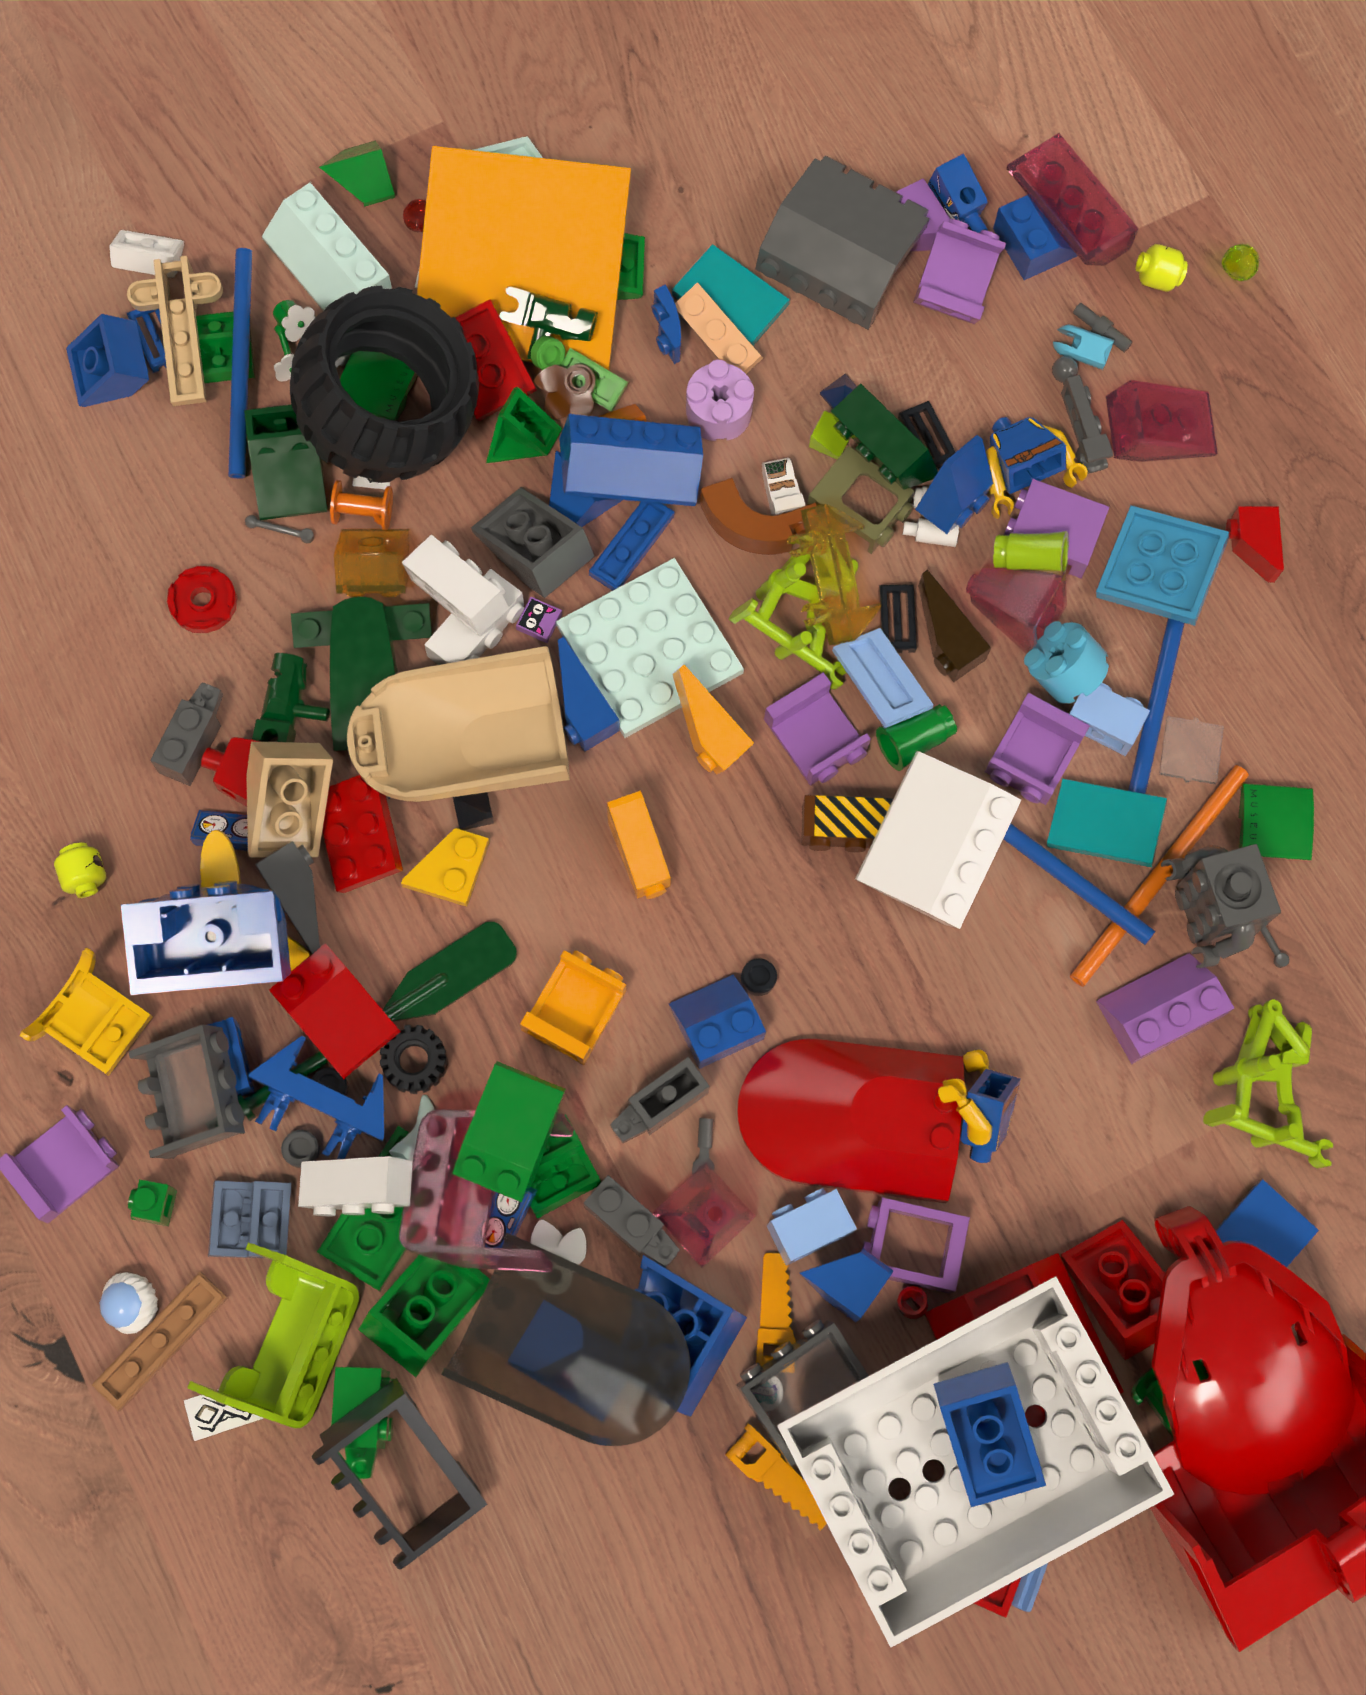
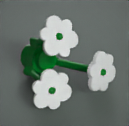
[273,300,352,381]

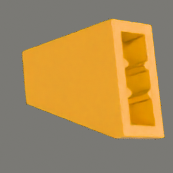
[607,790,671,899]

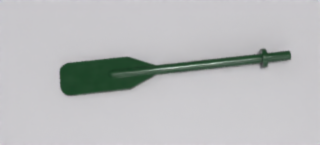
[206,922,517,1129]

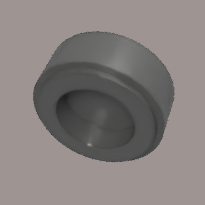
[281,1130,320,1168]

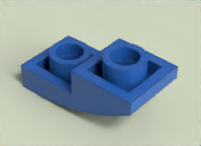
[651,284,681,364]

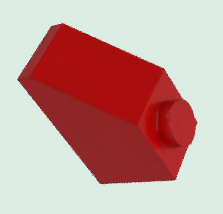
[1226,506,1284,583]

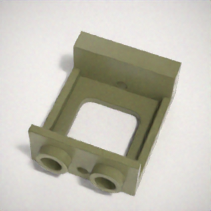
[807,446,914,554]

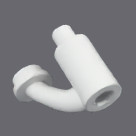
[902,486,959,547]

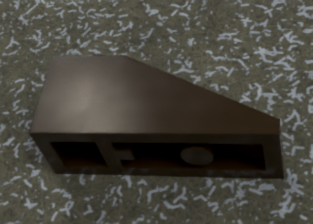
[918,570,991,682]

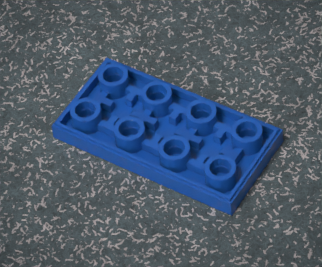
[1215,1179,1319,1267]

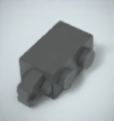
[150,682,223,786]
[610,1057,710,1143]
[583,1175,680,1268]

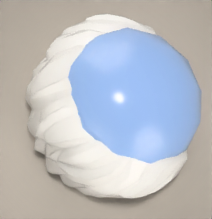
[99,1272,158,1334]

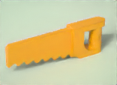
[756,1253,796,1373]
[725,1423,827,1531]

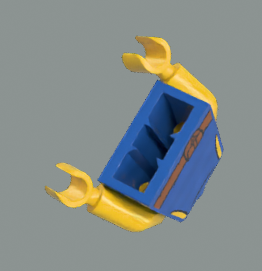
[986,417,1088,519]
[938,1049,1021,1163]

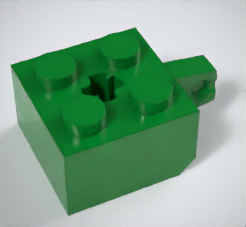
[331,1367,394,1479]

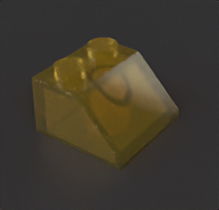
[334,529,409,597]

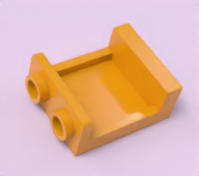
[520,950,626,1065]

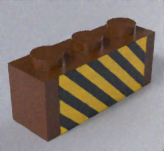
[801,795,893,852]

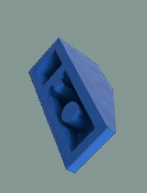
[558,637,620,752]

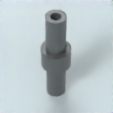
[1073,303,1133,353]

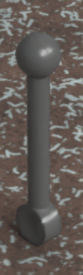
[245,515,314,543]
[1261,926,1290,968]

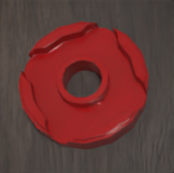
[167,566,237,634]

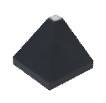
[453,792,494,830]

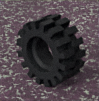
[380,1025,448,1094]

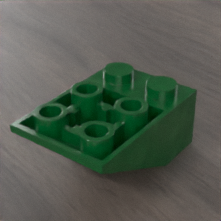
[244,405,328,520]

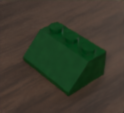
[831,383,938,490]

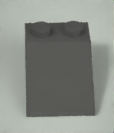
[471,487,595,598]

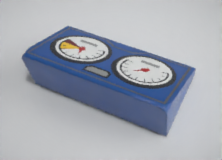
[190,810,248,851]
[472,1187,538,1260]

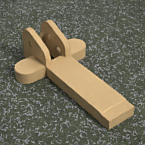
[127,256,223,406]

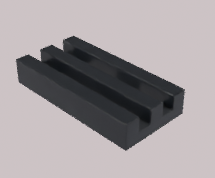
[898,401,955,469]
[878,585,917,653]

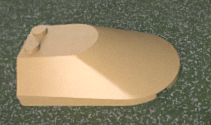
[347,646,570,802]

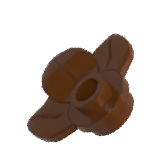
[533,364,596,420]

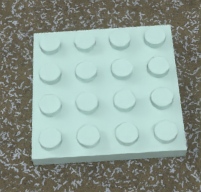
[556,558,744,738]

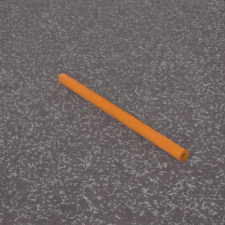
[1070,765,1249,987]

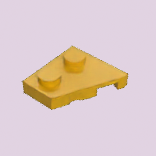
[401,828,489,907]

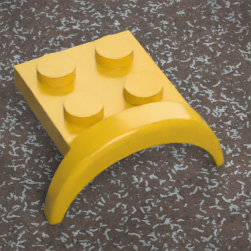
[20,948,153,1076]

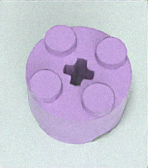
[686,359,754,441]

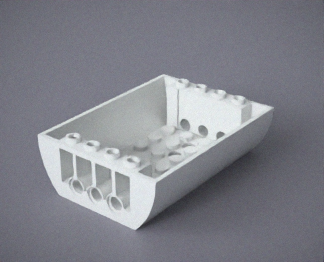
[777,1277,1174,1647]

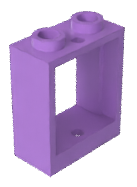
[862,1197,970,1294]

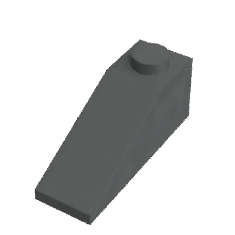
[255,841,320,954]

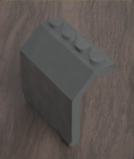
[755,155,930,330]

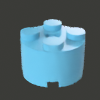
[1024,621,1109,703]

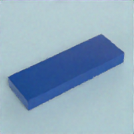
[589,502,675,591]

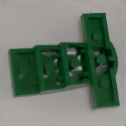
[291,596,432,751]

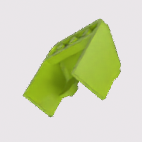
[187,1242,359,1429]

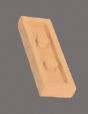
[675,283,763,374]

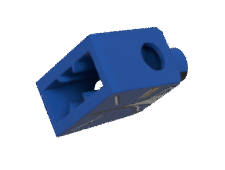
[928,153,988,233]

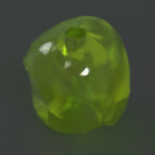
[1222,244,1259,281]

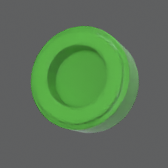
[531,336,565,370]

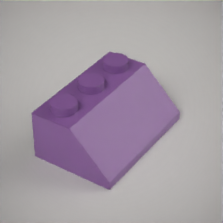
[1096,953,1234,1064]

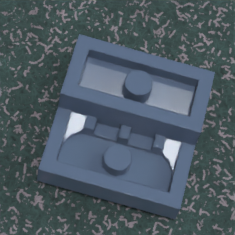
[208,1180,291,1258]

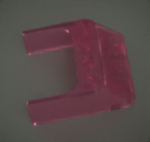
[399,1109,574,1272]

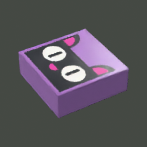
[516,597,562,643]

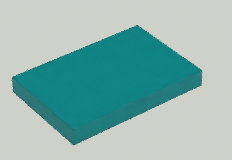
[672,244,790,346]
[1047,779,1167,868]

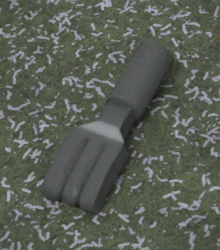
[691,1118,715,1192]

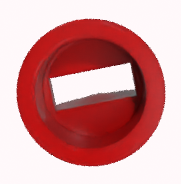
[897,1286,928,1319]

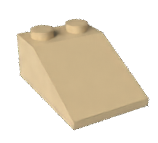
[247,742,333,857]

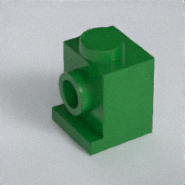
[128,1179,177,1227]

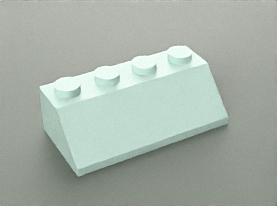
[262,183,392,311]

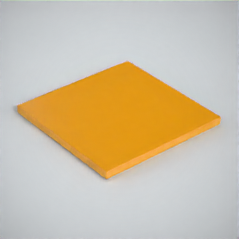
[417,146,631,370]

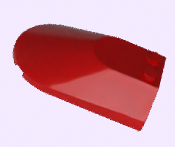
[737,1039,965,1203]

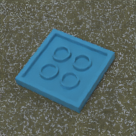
[1096,505,1229,626]

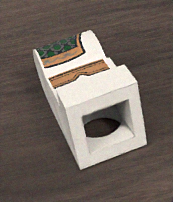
[762,457,805,516]

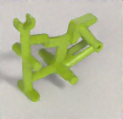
[729,526,859,690]
[1203,999,1333,1169]

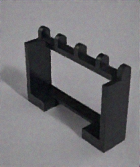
[312,1378,488,1570]

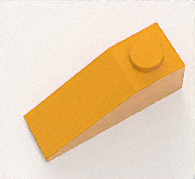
[672,665,754,775]

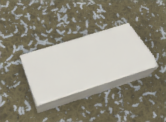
[110,230,184,278]

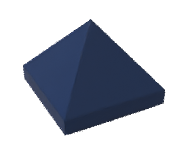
[820,373,857,409]

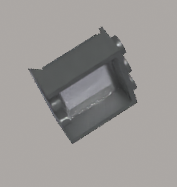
[129,1024,245,1159]
[736,1319,869,1466]

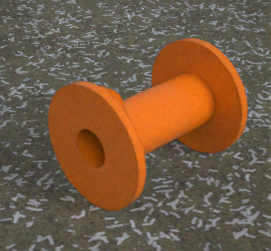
[330,480,393,531]

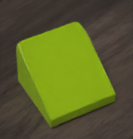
[809,410,851,460]

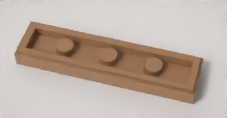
[92,1272,228,1411]

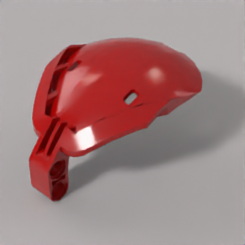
[1152,1206,1356,1495]

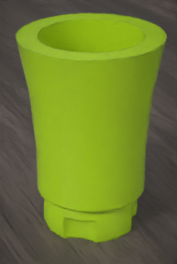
[993,531,1069,579]

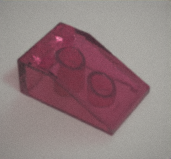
[1106,380,1218,462]

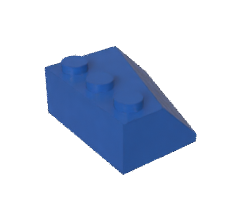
[615,1255,747,1417]

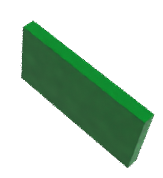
[317,1126,456,1292]

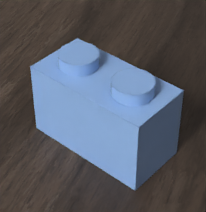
[1069,683,1150,756]
[767,1188,857,1266]

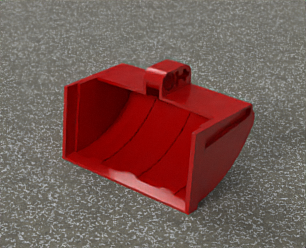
[1150,1334,1366,1652]

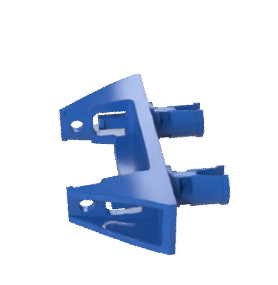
[249,1036,384,1159]

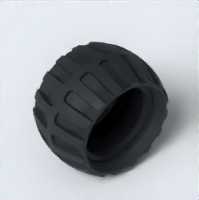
[290,285,479,483]

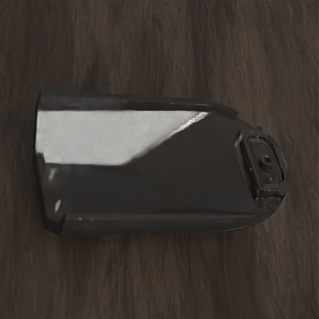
[441,1233,690,1447]

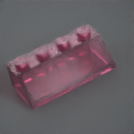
[1006,133,1139,266]

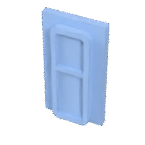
[832,628,933,728]

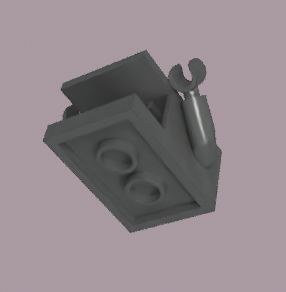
[1161,844,1281,968]

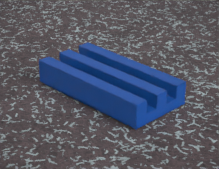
[127,309,167,373]

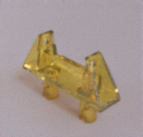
[786,504,881,646]

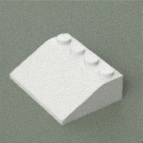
[855,751,1021,929]

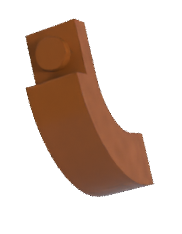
[700,478,821,555]

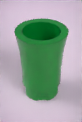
[876,704,957,771]

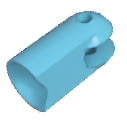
[1053,325,1114,370]

